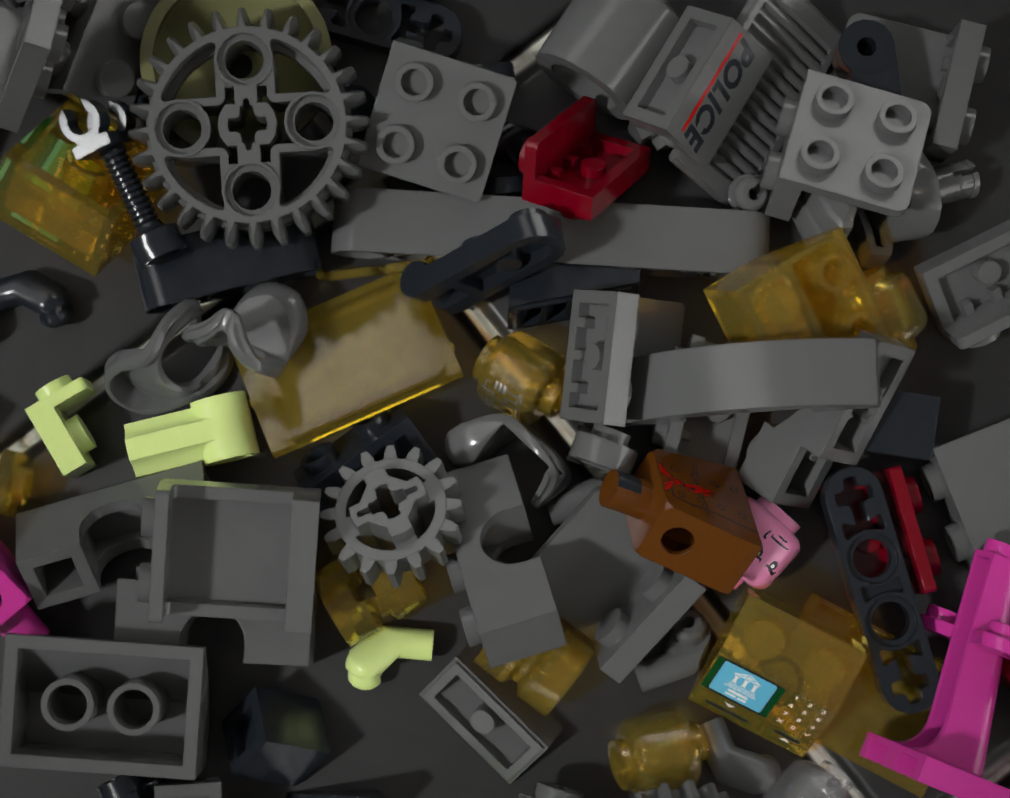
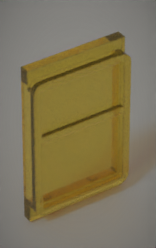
[233,272,464,459]

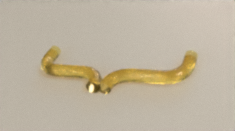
[316,256,436,281]

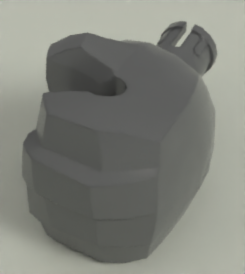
[791,151,980,269]

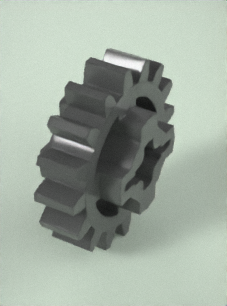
[320,445,466,588]

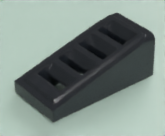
[507,263,640,329]

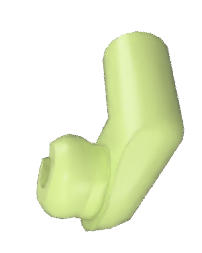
[345,625,435,690]

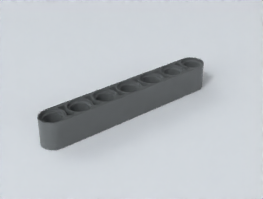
[331,186,771,282]

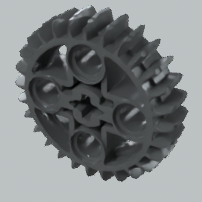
[128,7,370,250]

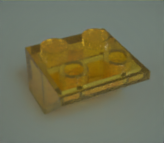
[703,227,895,343]

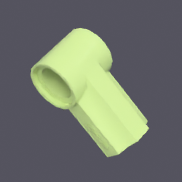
[124,391,260,478]

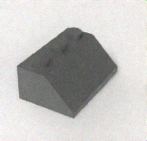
[0,632,210,780]

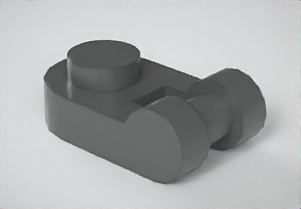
[566,424,639,474]

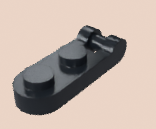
[400,208,566,314]

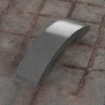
[625,338,881,426]

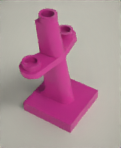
[859,538,1010,798]

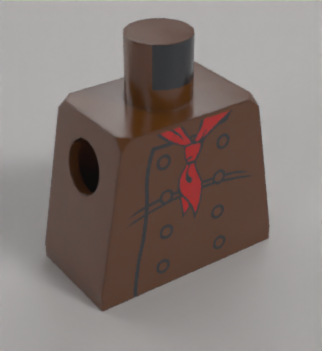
[599,449,763,595]

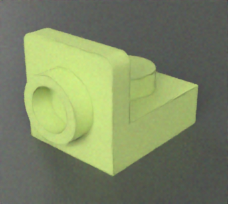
[24,375,97,479]

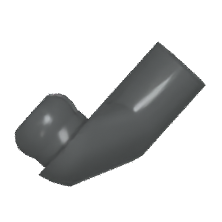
[634,609,711,693]

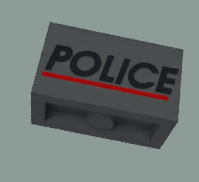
[622,5,772,168]

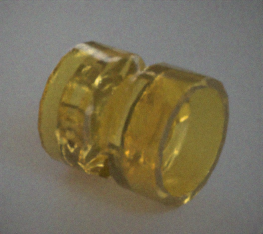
[315,559,430,646]
[473,628,595,717]

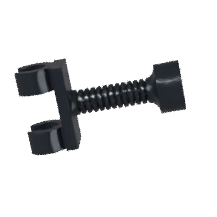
[59,99,187,269]

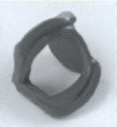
[181,282,308,378]
[104,298,234,415]
[445,413,572,508]

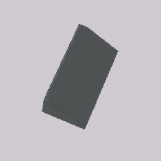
[419,644,563,784]

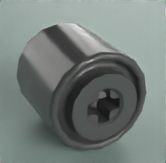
[535,0,680,120]

